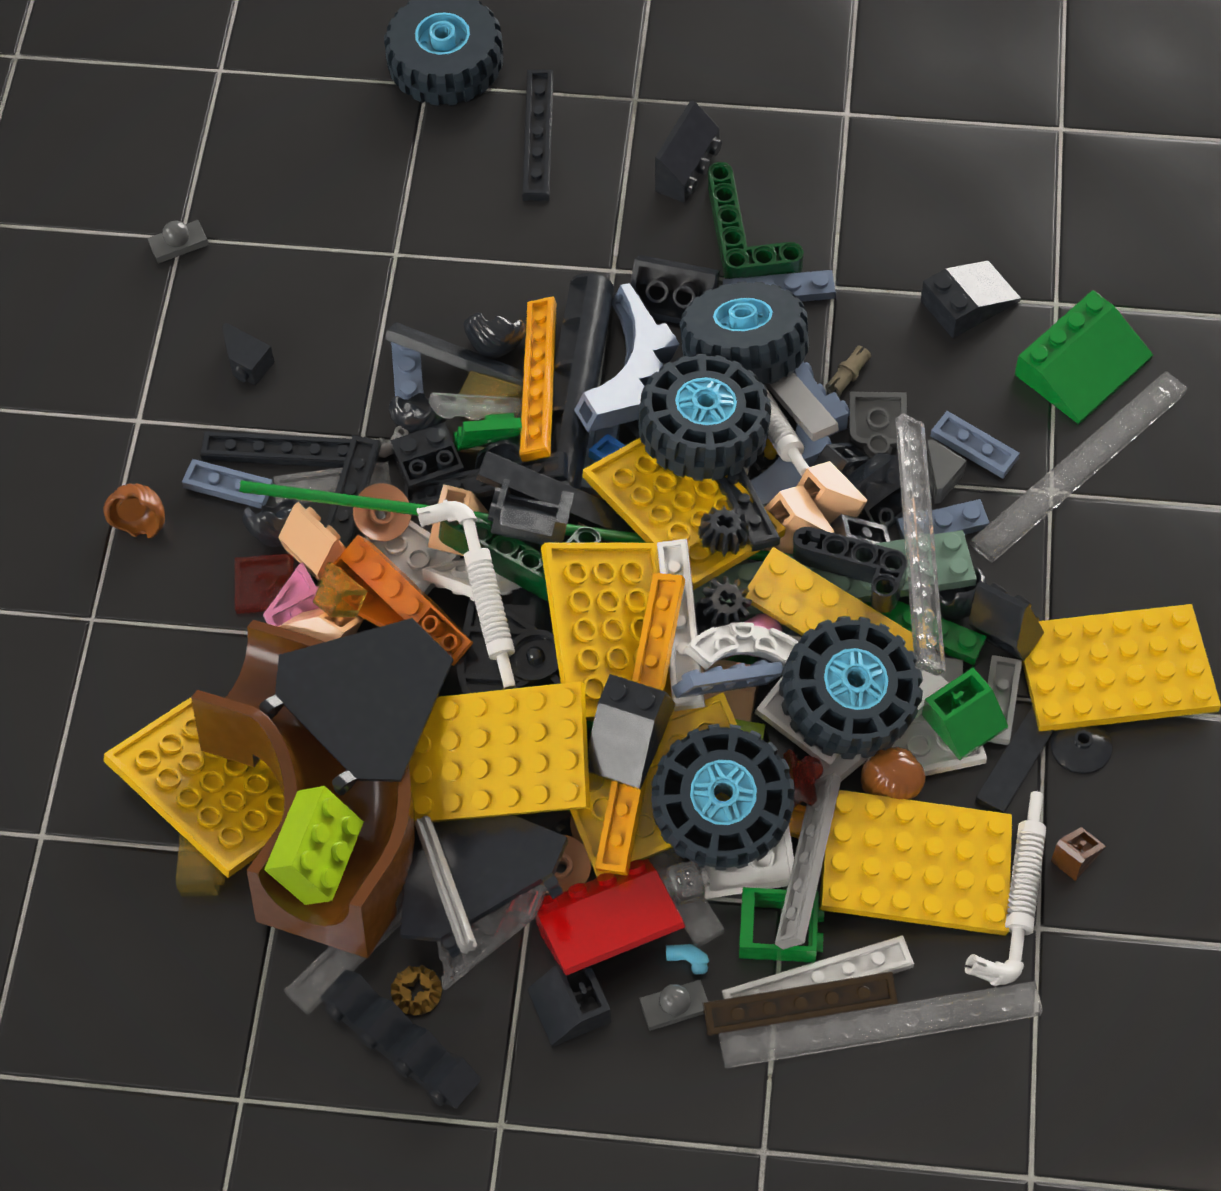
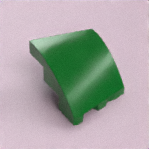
[452,413,522,452]

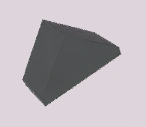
[925,439,967,504]

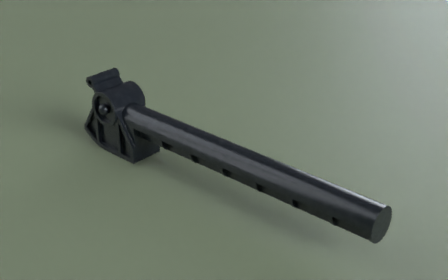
[457,273,614,694]

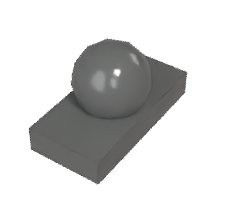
[147,220,209,264]
[639,980,708,1031]

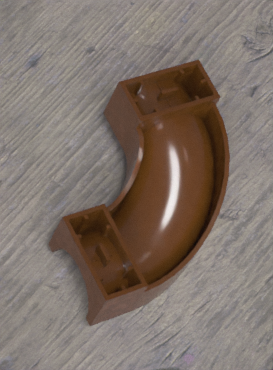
[191,620,415,959]

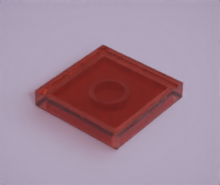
[235,554,294,614]

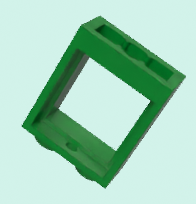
[739,887,824,963]

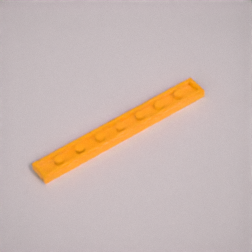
[519,296,557,462]

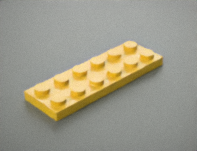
[745,547,927,659]

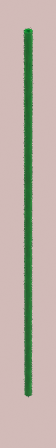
[239,480,793,561]

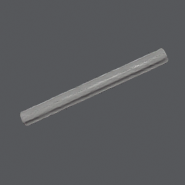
[415,816,477,954]

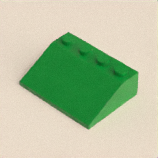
[1015,290,1153,425]

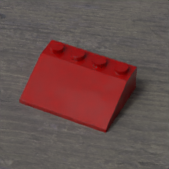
[531,859,685,976]

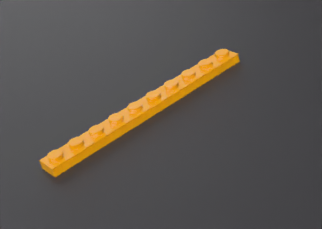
[595,573,685,876]

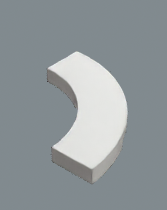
[683,622,798,671]

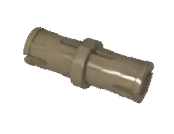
[825,346,871,397]

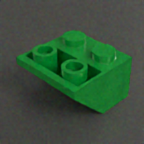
[922,667,1008,760]

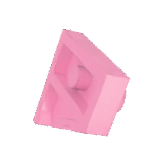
[263,563,326,627]

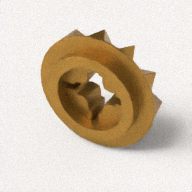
[391,965,442,1015]

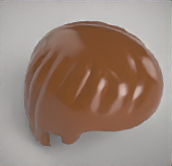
[103,483,165,539]
[860,747,926,800]

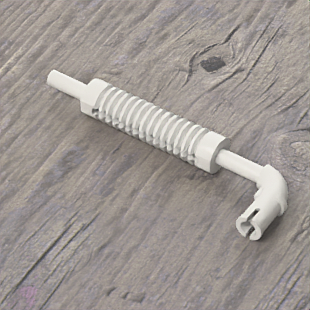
[764,384,809,476]
[417,499,516,690]
[965,791,1046,986]

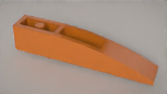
[320,534,473,666]

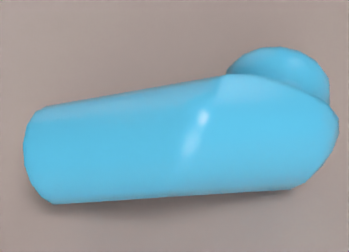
[666,944,709,974]

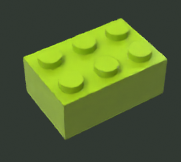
[264,786,364,905]

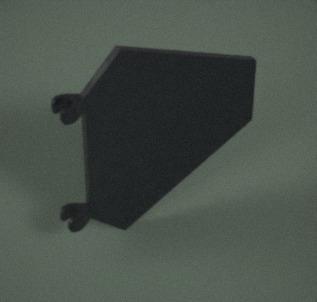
[259,618,453,796]
[400,815,569,958]

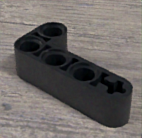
[793,527,907,613]

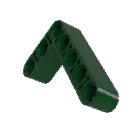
[708,162,804,279]
[438,517,601,602]

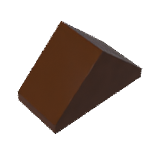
[1051,827,1106,881]

